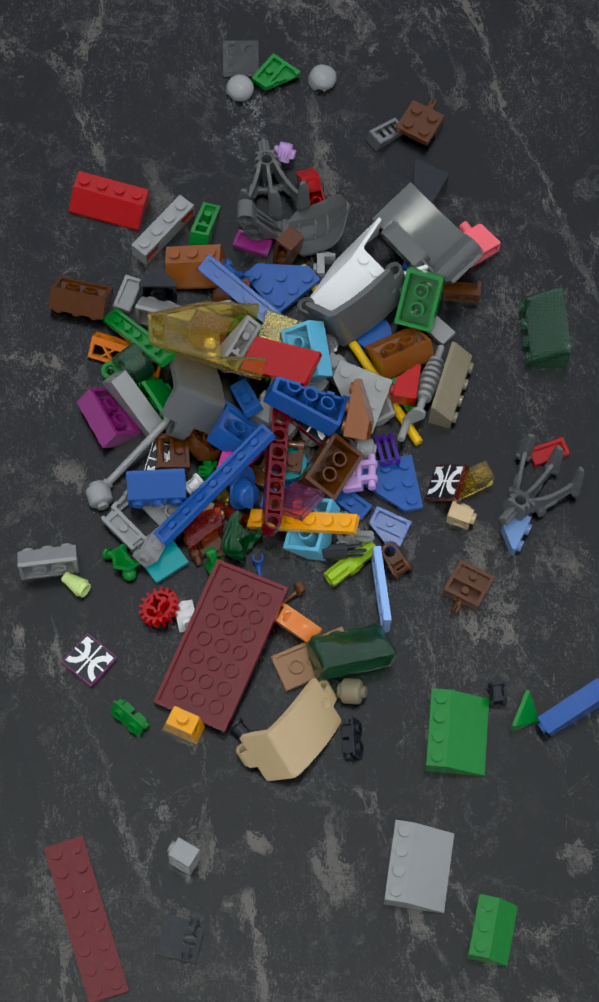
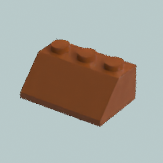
[165,244,225,290]
[365,327,434,379]

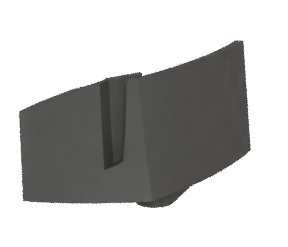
[372,182,484,284]

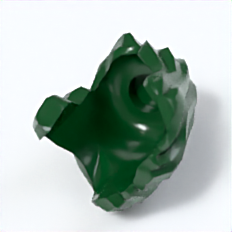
[221,510,262,563]

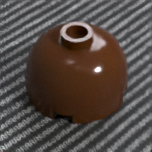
[188,429,222,462]

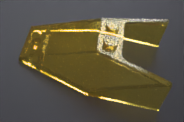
[147,301,266,381]

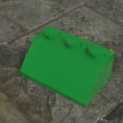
[467,894,518,967]

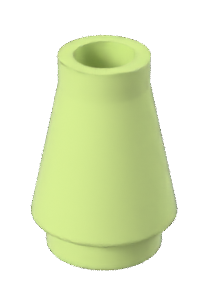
[61,572,91,597]

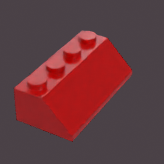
[69,171,150,231]

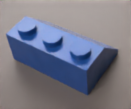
[126,468,187,509]

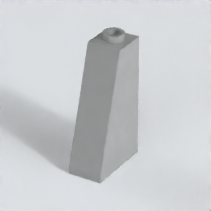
[102,370,163,437]

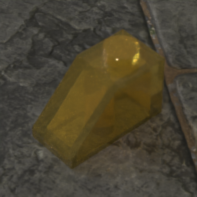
[455,461,494,500]

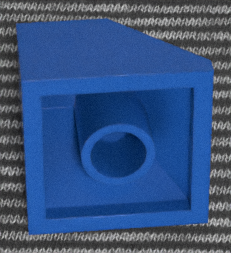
[207,404,258,451]

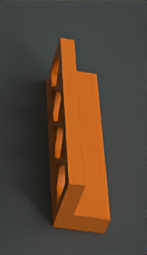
[88,331,162,379]

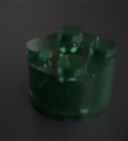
[111,343,155,386]

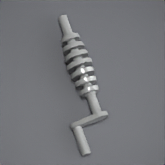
[397,345,445,442]

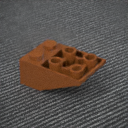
[341,378,374,441]

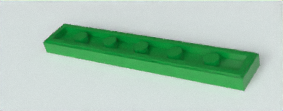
[102,308,177,368]

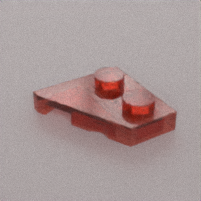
[185,507,224,551]

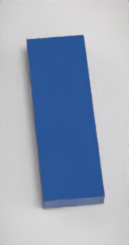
[230,378,264,419]

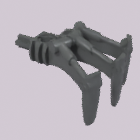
[238,138,311,220]
[498,433,584,526]

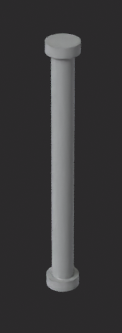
[103,417,170,488]

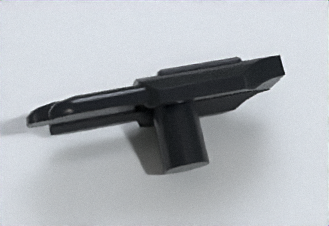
[322,543,367,560]

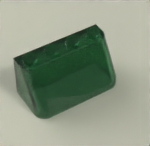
[519,287,571,370]
[306,623,397,681]

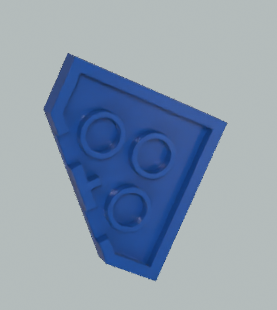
[248,263,321,314]
[363,455,423,513]

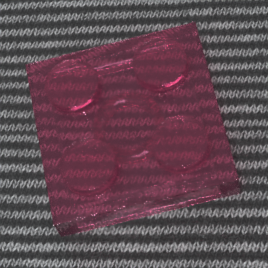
[271,481,325,521]

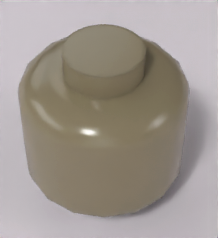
[337,678,367,704]

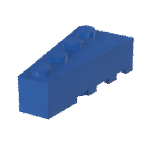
[263,376,349,437]

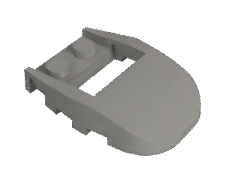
[101,490,178,553]

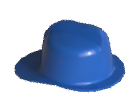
[229,466,259,510]

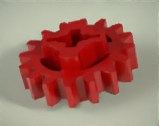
[138,587,181,628]

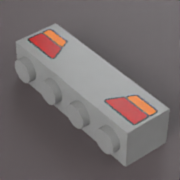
[132,195,194,265]

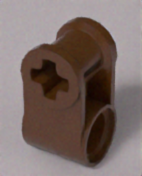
[381,541,413,579]

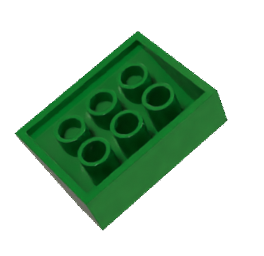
[425,688,489,776]

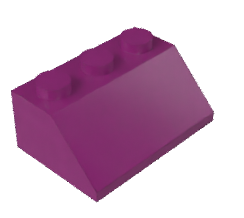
[77,388,141,448]

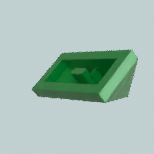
[510,690,539,732]

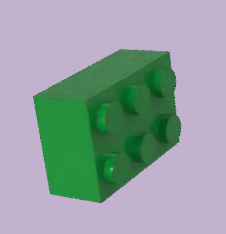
[394,267,446,332]

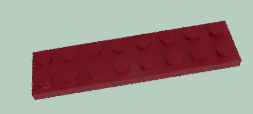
[44,836,129,1002]

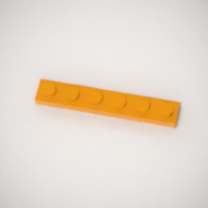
[247,509,360,535]

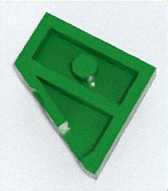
[252,53,301,91]

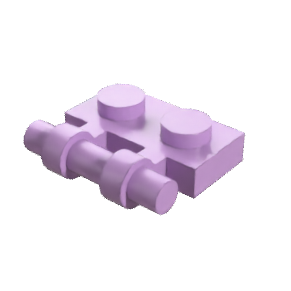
[343,454,378,493]

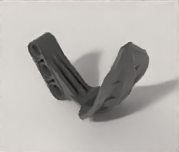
[237,194,349,256]

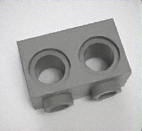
[167,838,201,875]

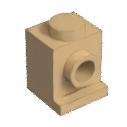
[446,499,477,530]

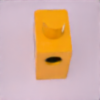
[162,706,205,745]

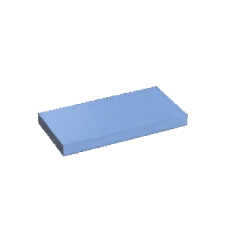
[371,546,392,633]

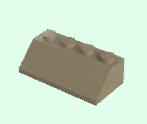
[428,342,474,429]

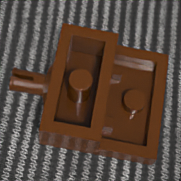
[395,98,445,146]
[442,559,495,615]

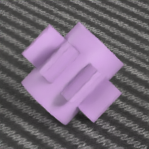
[274,142,296,163]

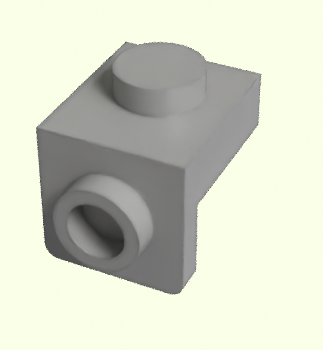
[313,251,335,280]
[132,533,165,567]

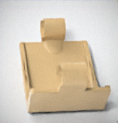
[236,678,341,781]

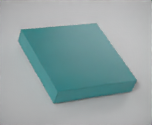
[144,541,189,584]

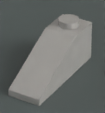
[210,315,261,373]

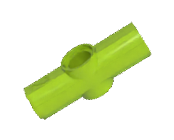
[323,542,376,587]

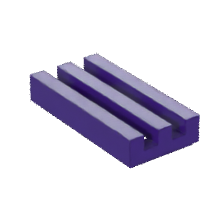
[374,432,400,467]

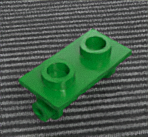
[110,698,150,738]

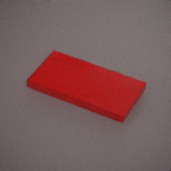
[240,336,322,387]

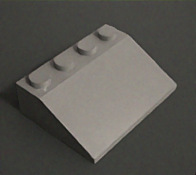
[383,820,454,914]

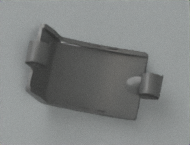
[298,262,405,346]
[161,338,225,441]

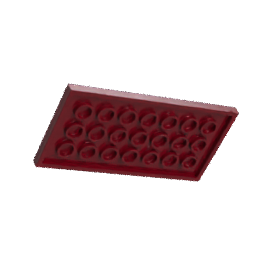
[153,559,289,733]

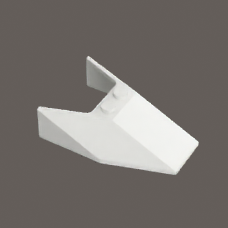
[310,217,429,311]

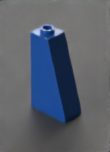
[538,678,599,736]

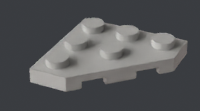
[333,360,393,433]

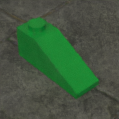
[189,202,221,246]

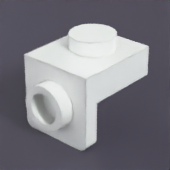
[175,599,195,632]

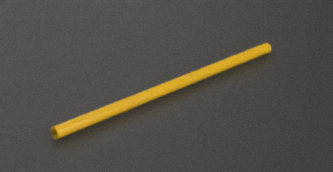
[303,264,423,446]

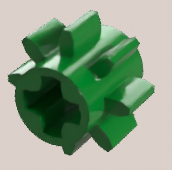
[198,461,218,481]

